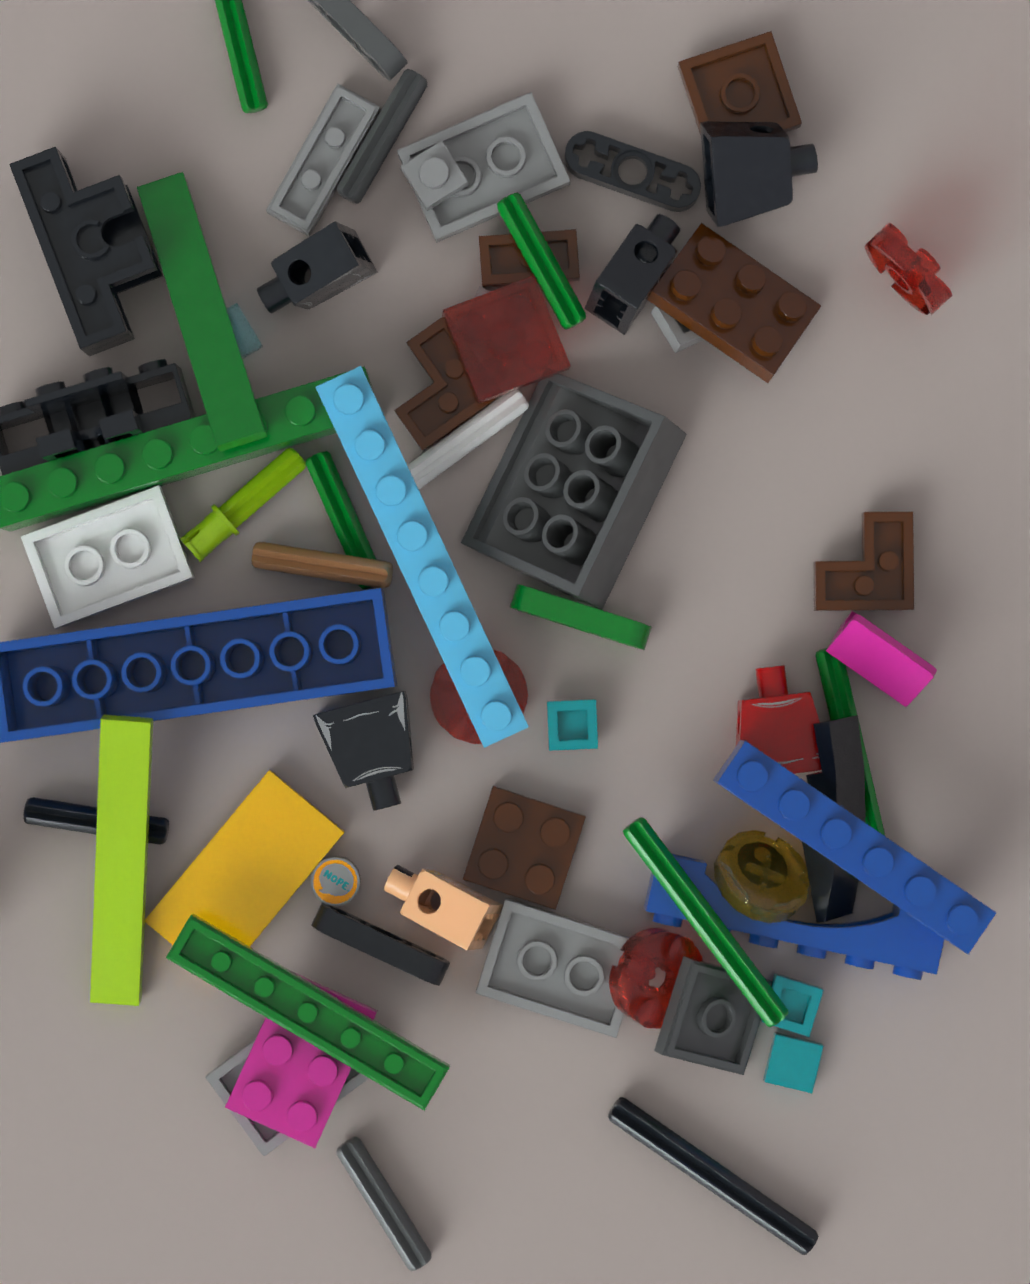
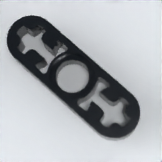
[565,131,701,212]
[311,903,450,986]

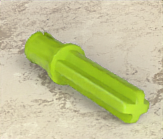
[180,448,306,563]

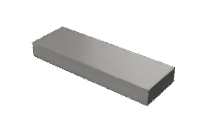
[266,83,381,237]

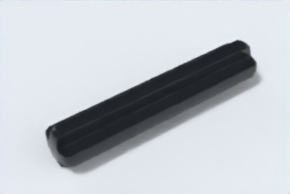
[23,797,169,845]

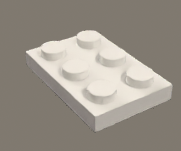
[21,485,195,629]

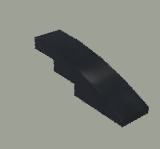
[802,715,866,923]

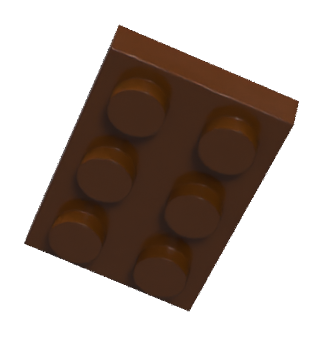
[647,223,821,383]

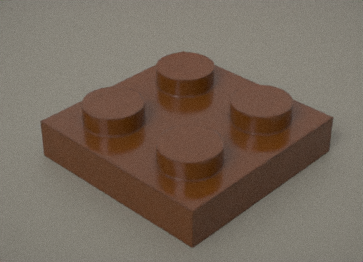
[677,31,802,135]
[463,786,586,910]

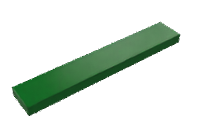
[137,172,267,452]
[166,914,450,1111]

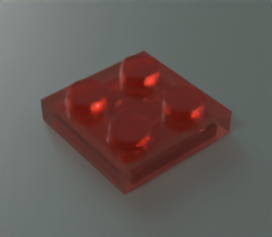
[442,275,571,404]

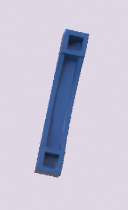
[713,740,996,955]
[644,854,944,980]

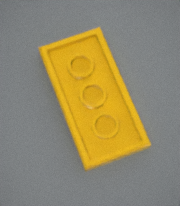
[145,770,345,947]

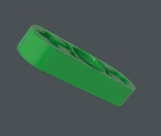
[510,584,652,650]

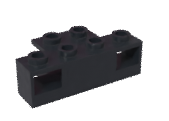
[9,146,163,356]
[0,359,196,476]

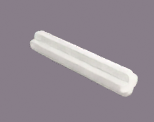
[407,388,529,489]

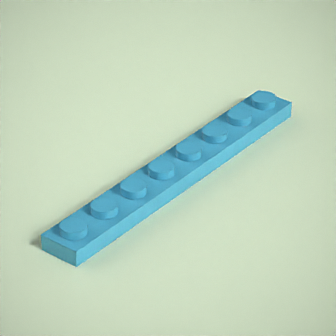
[316,366,529,748]

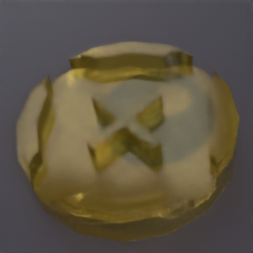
[714,830,810,923]

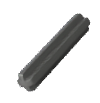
[337,69,427,204]
[336,1137,432,1271]

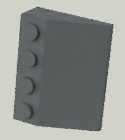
[461,368,687,610]

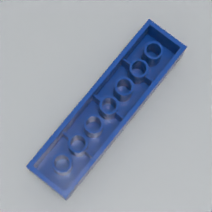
[0,588,398,743]

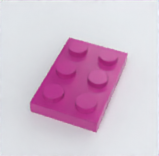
[225,971,378,1148]

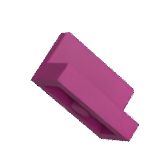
[826,611,937,707]

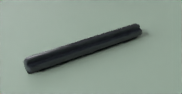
[608,1097,819,1255]

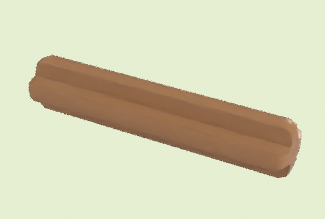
[251,542,393,588]

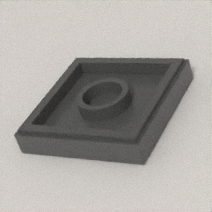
[654,956,772,1075]

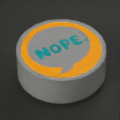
[311,856,361,906]

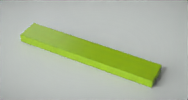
[90,715,153,1006]

